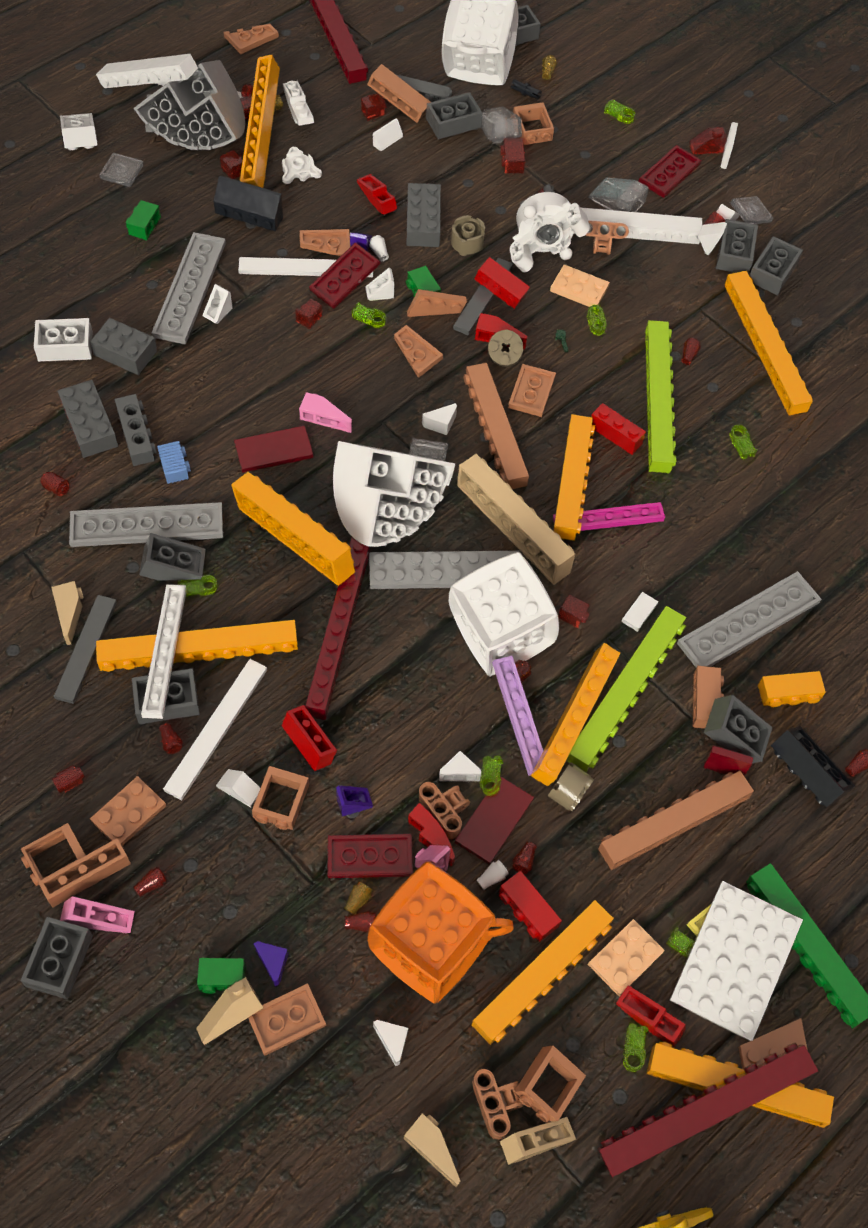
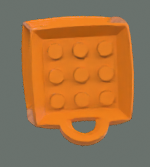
[368,862,514,1004]

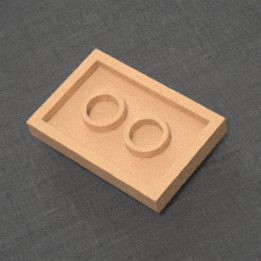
[550,264,610,309]
[588,919,665,996]

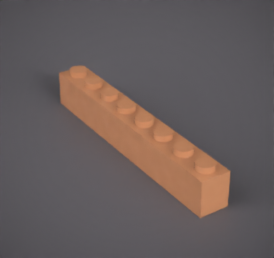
[464,363,529,489]
[598,771,754,870]

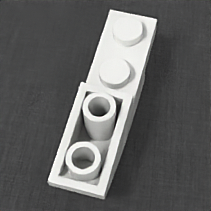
[283,81,314,126]

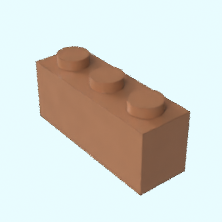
[693,665,724,729]

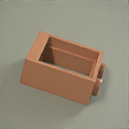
[512,103,554,145]
[252,766,309,830]
[20,823,86,886]
[514,1046,586,1122]

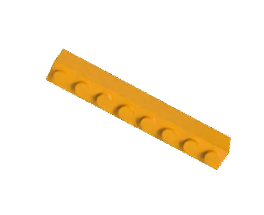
[553,414,595,541]
[530,643,620,786]
[472,900,614,1045]
[647,1042,834,1128]

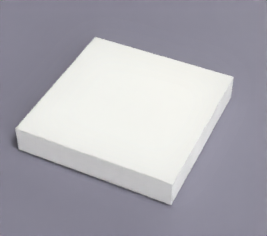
[720,122,738,169]

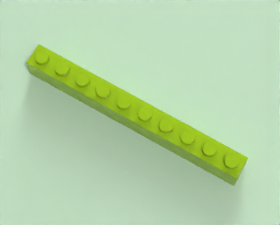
[645,320,676,473]
[566,606,686,772]

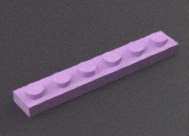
[492,656,543,776]

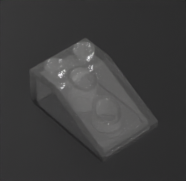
[481,107,522,144]
[588,177,649,212]

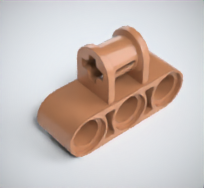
[585,221,629,255]
[419,782,470,839]
[472,1069,525,1140]

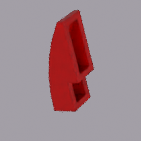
[357,174,397,215]
[408,803,455,866]
[616,985,685,1048]

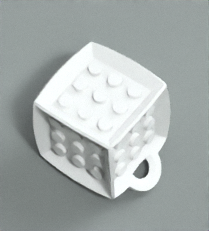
[442,0,518,85]
[449,552,559,676]

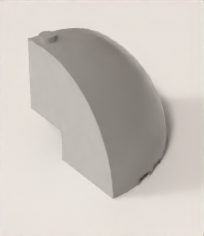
[134,60,245,150]

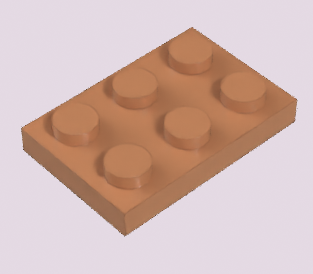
[508,364,556,417]
[90,776,166,846]
[248,984,326,1056]

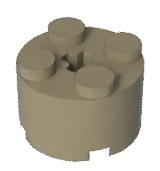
[451,215,485,256]
[488,330,523,367]
[548,762,594,811]

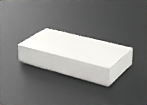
[621,592,658,632]

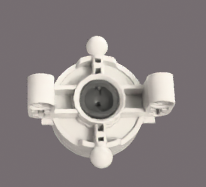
[510,184,590,273]

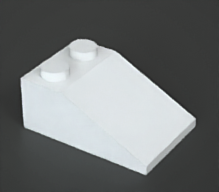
[60,113,97,150]

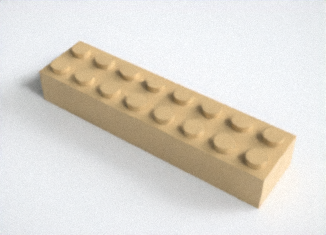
[457,454,575,585]

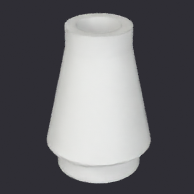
[369,235,389,261]
[477,860,509,890]

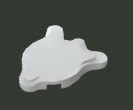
[282,147,322,184]

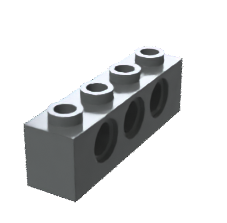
[115,394,156,466]

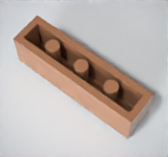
[367,64,431,123]
[38,838,131,908]

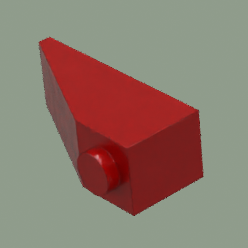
[475,313,527,350]

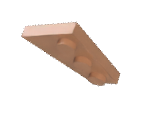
[224,24,279,54]
[300,229,350,256]
[407,289,467,317]
[394,325,443,378]
[738,1018,808,1069]

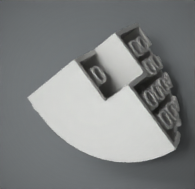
[333,441,455,547]

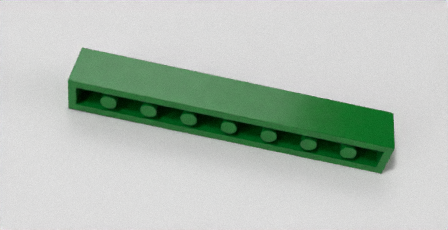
[746,863,868,1029]

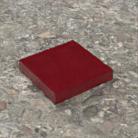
[703,746,753,776]

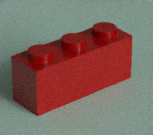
[474,257,530,309]
[591,403,646,455]
[282,705,337,771]
[499,871,562,942]

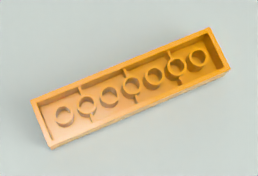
[231,472,355,586]

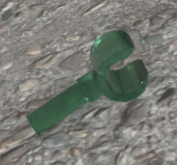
[555,329,569,352]

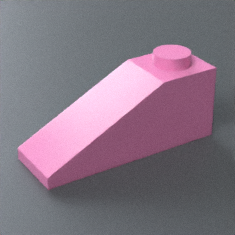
[299,392,352,433]
[415,845,451,871]
[60,896,135,933]

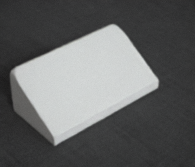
[373,119,403,151]

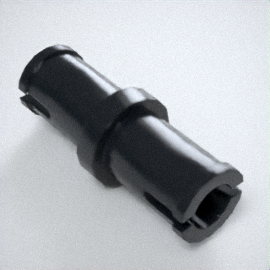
[511,79,542,100]

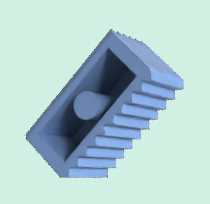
[157,441,191,484]

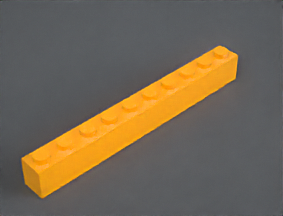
[240,55,280,188]
[724,271,812,416]
[96,620,298,672]

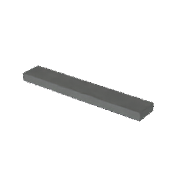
[453,258,513,336]
[54,595,117,704]

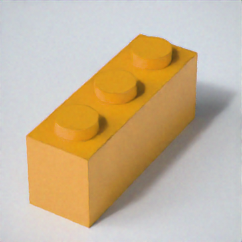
[758,671,826,707]

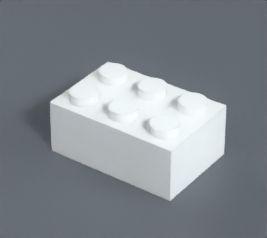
[34,318,93,362]

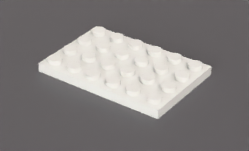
[669,881,803,1041]

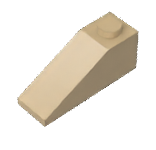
[51,581,84,645]
[196,977,263,1045]
[404,1113,460,1187]
[500,1117,576,1165]

